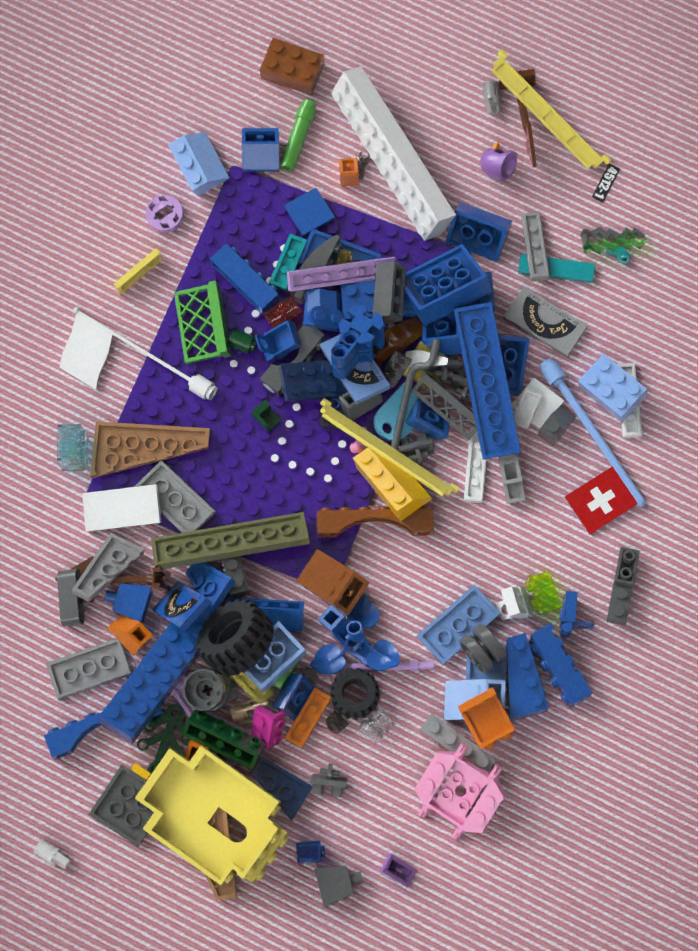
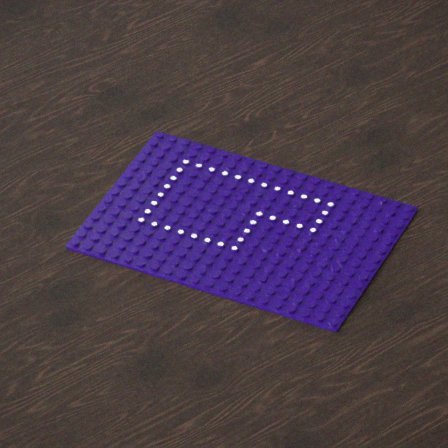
[86,166,472,579]

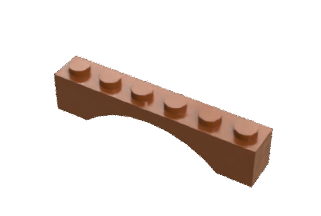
[316,506,434,538]

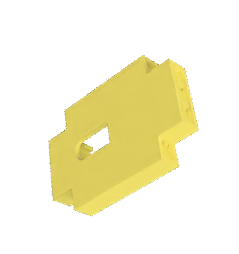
[135,746,289,885]

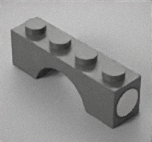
[260,326,325,397]

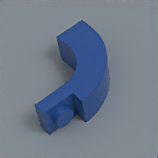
[318,605,374,668]

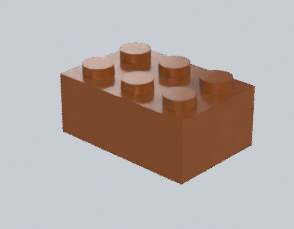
[260,38,325,95]

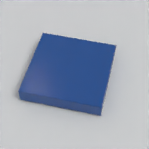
[284,188,335,237]

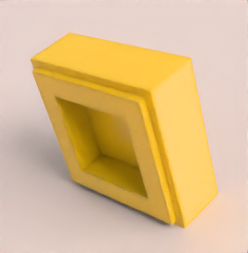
[131,763,151,781]

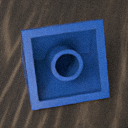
[405,397,450,441]
[272,673,314,721]

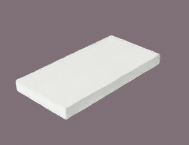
[82,484,162,532]

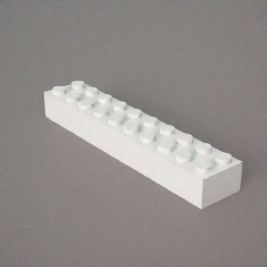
[331,67,456,241]

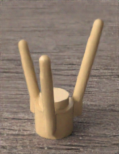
[230,699,269,725]

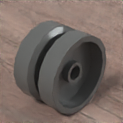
[459,623,507,675]

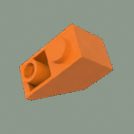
[107,615,153,656]

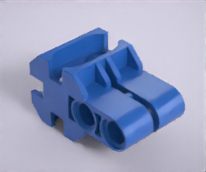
[331,305,385,379]

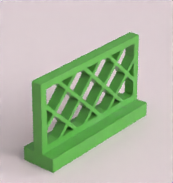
[174,280,231,364]

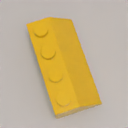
[353,448,432,522]

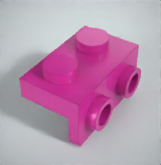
[251,705,286,750]

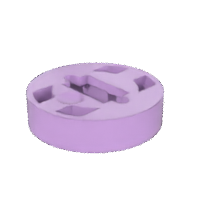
[146,195,184,233]

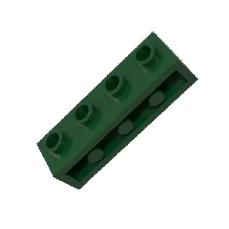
[181,709,266,770]

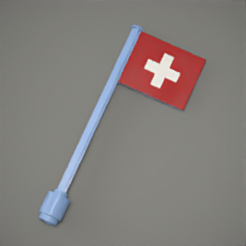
[539,358,647,535]

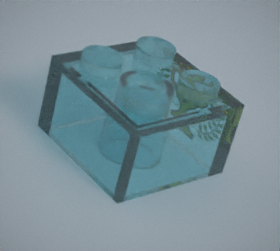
[57,424,89,472]

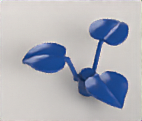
[310,595,400,675]

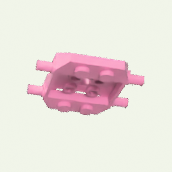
[415,743,505,841]

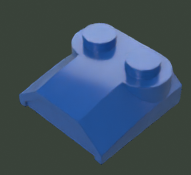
[303,288,344,332]

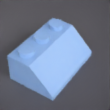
[168,132,230,197]

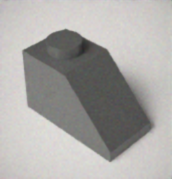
[538,406,576,446]

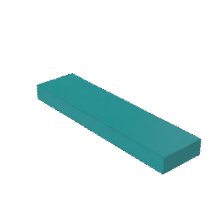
[518,254,595,283]

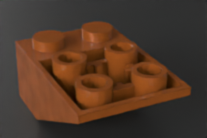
[296,549,370,615]

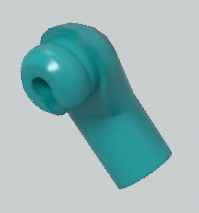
[606,245,631,264]

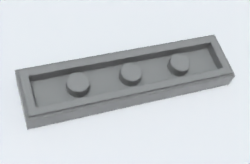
[521,212,550,282]

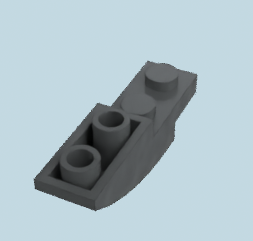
[294,235,342,305]
[606,547,640,626]

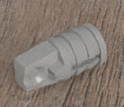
[482,80,501,115]

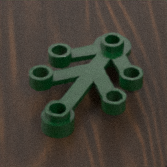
[137,704,191,774]

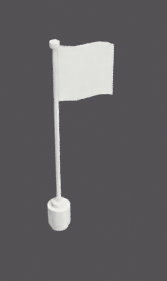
[60,306,218,400]

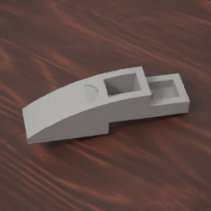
[498,454,526,504]

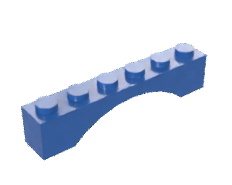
[44,707,164,760]

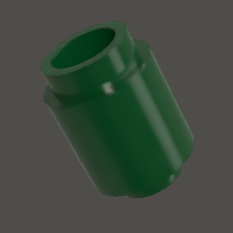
[228,330,257,354]

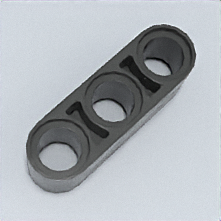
[57,569,85,627]

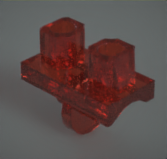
[263,296,302,329]

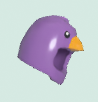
[480,142,518,181]

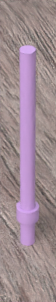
[316,660,434,672]

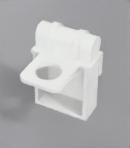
[496,587,534,620]

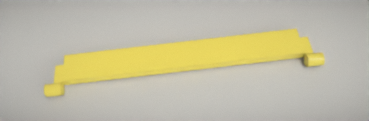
[491,49,612,169]
[320,398,460,496]

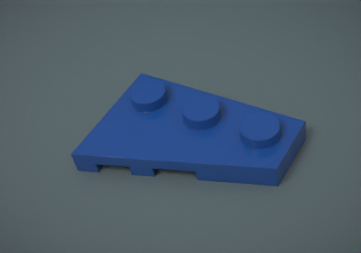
[185,562,235,613]

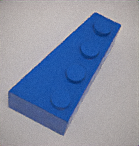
[529,623,592,708]
[506,633,548,722]

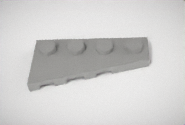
[72,533,145,601]

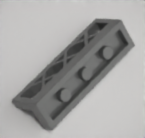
[411,372,477,440]

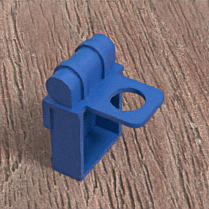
[255,320,302,363]
[559,591,594,638]

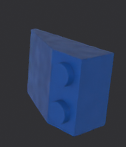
[498,333,530,395]

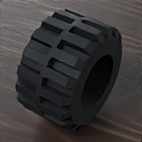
[330,667,380,720]

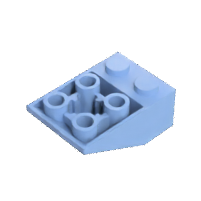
[444,679,506,722]

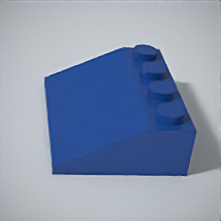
[404,244,492,326]

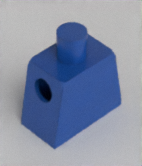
[104,584,153,624]

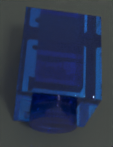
[296,841,325,865]

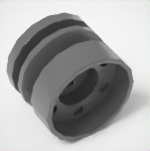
[183,669,232,712]

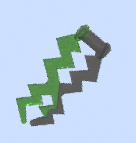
[580,227,648,255]

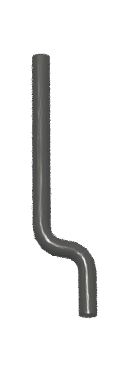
[391,339,441,449]

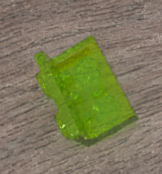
[525,571,562,615]

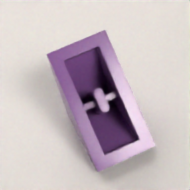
[380,853,417,888]

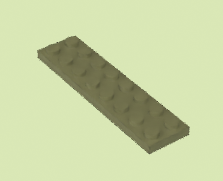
[151,512,310,569]

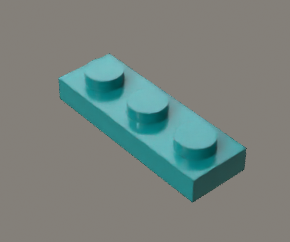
[269,234,307,292]

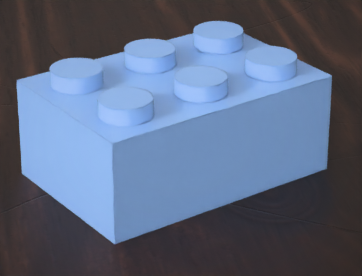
[578,353,648,423]
[243,621,307,694]

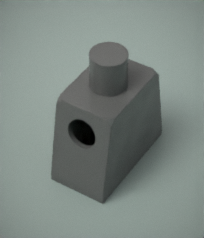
[314,866,363,908]

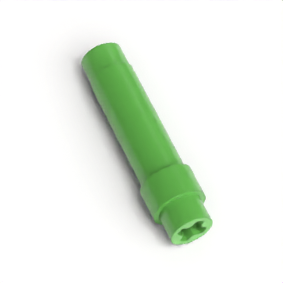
[280,99,317,172]

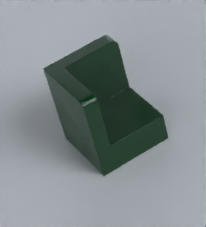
[251,400,281,434]

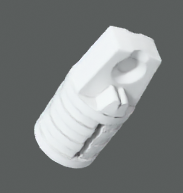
[33,838,70,869]

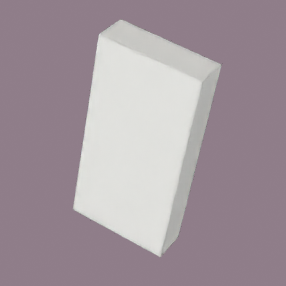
[514,388,543,430]

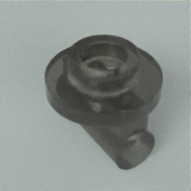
[326,710,349,733]

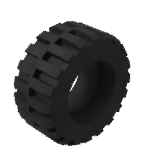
[197,599,274,676]

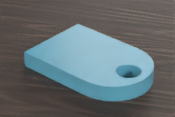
[374,382,418,441]

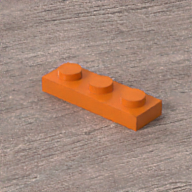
[285,687,331,749]

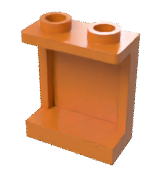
[457,687,516,751]

